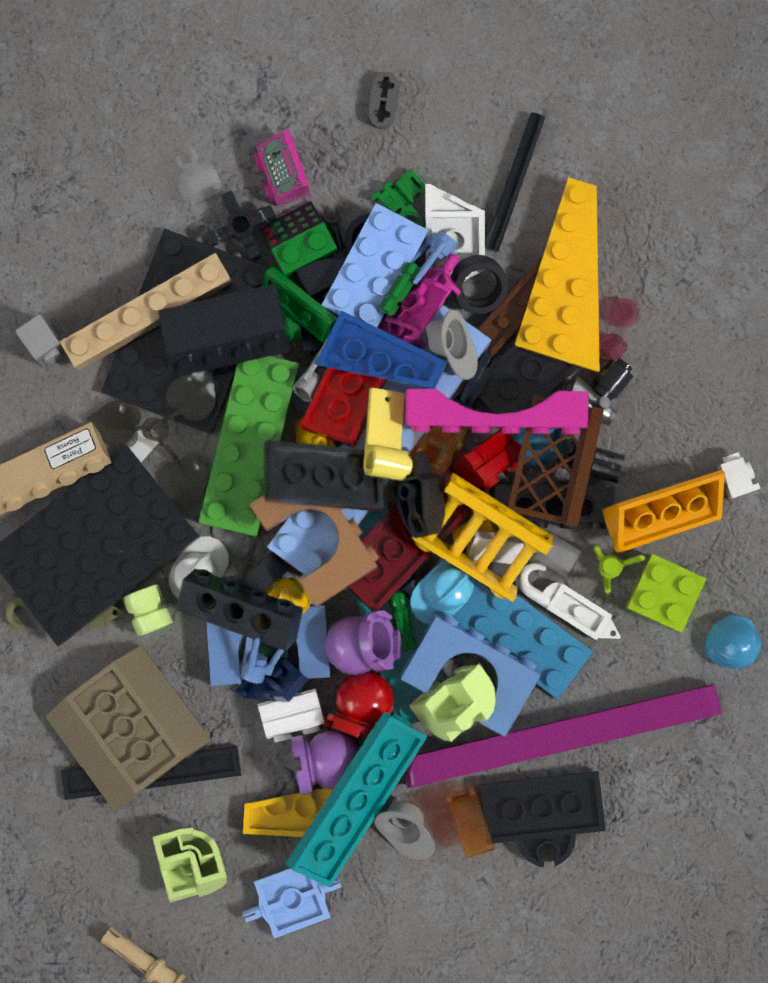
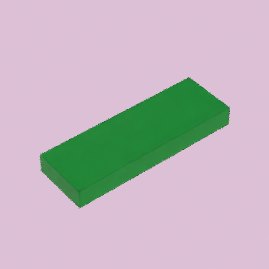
[261,267,337,343]

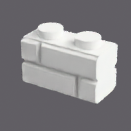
[258,688,325,743]

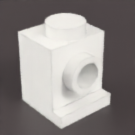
[717,452,760,500]

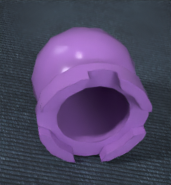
[325,611,402,675]
[291,730,360,795]

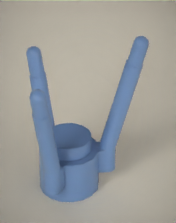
[412,230,458,284]
[240,637,284,683]

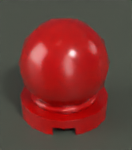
[324,671,394,740]

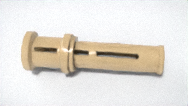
[100,926,186,983]

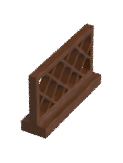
[508,395,604,528]

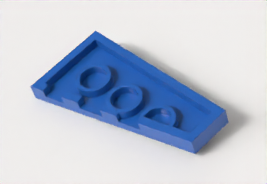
[315,310,448,389]

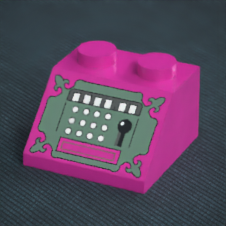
[254,129,310,207]

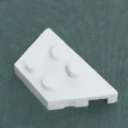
[425,184,485,281]

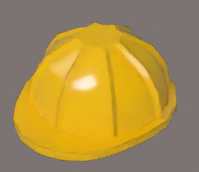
[264,577,311,614]

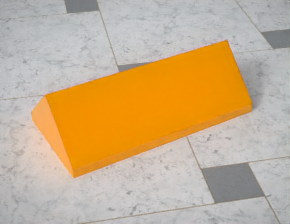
[602,470,725,553]

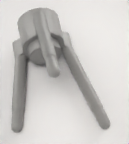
[292,338,328,402]

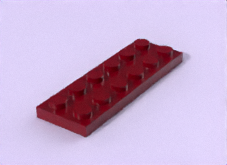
[347,444,494,612]

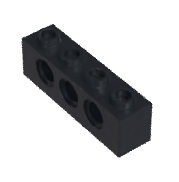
[494,485,615,529]
[177,569,303,651]

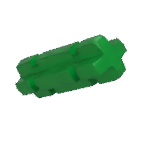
[379,262,420,317]
[388,592,417,651]

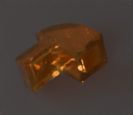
[415,427,469,473]
[445,786,494,859]

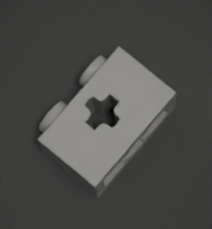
[15,314,65,366]

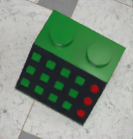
[259,201,338,279]

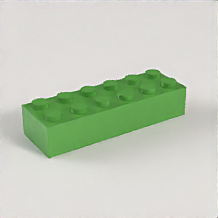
[199,356,300,538]

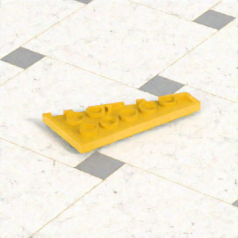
[514,177,600,373]

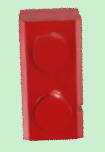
[453,428,521,491]

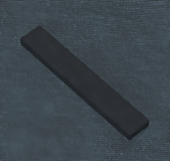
[61,746,242,800]

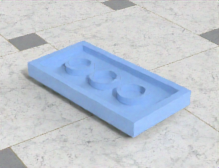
[322,203,428,328]

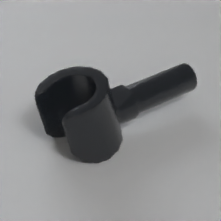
[323,207,345,250]

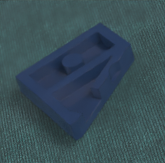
[236,647,308,702]

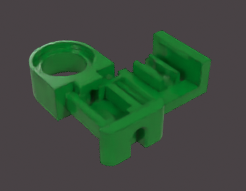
[372,169,425,228]

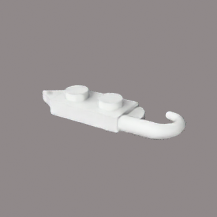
[519,563,621,640]

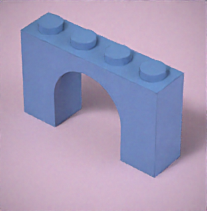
[206,601,331,686]
[400,612,541,737]

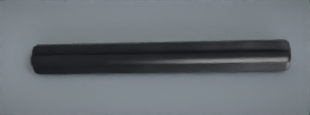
[485,112,545,252]

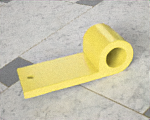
[364,388,412,480]

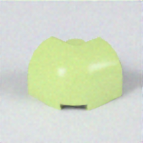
[409,664,496,741]
[152,828,227,903]

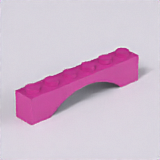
[404,389,588,435]

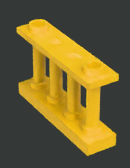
[412,473,553,602]

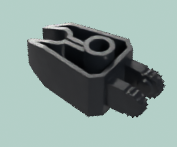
[392,451,445,538]

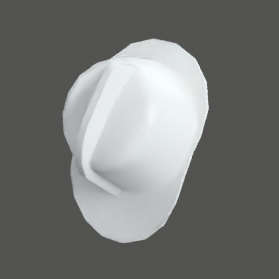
[169,536,229,599]

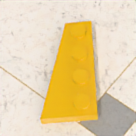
[243,788,362,841]

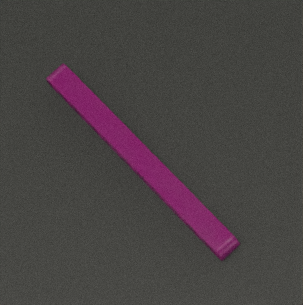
[404,684,722,788]

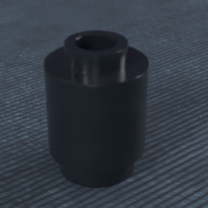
[592,358,634,402]

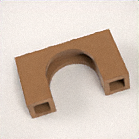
[250,495,379,607]

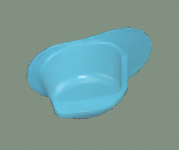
[410,561,474,624]

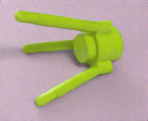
[594,546,645,593]

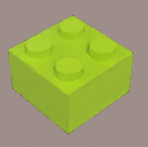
[625,554,707,633]

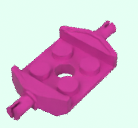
[378,253,461,349]

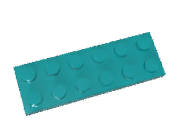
[286,712,427,887]

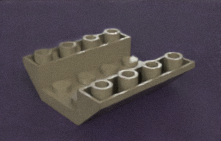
[46,645,212,813]

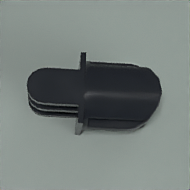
[564,440,626,484]

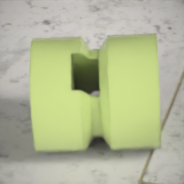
[122,584,173,637]

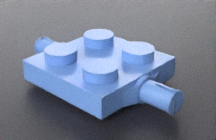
[242,868,342,938]

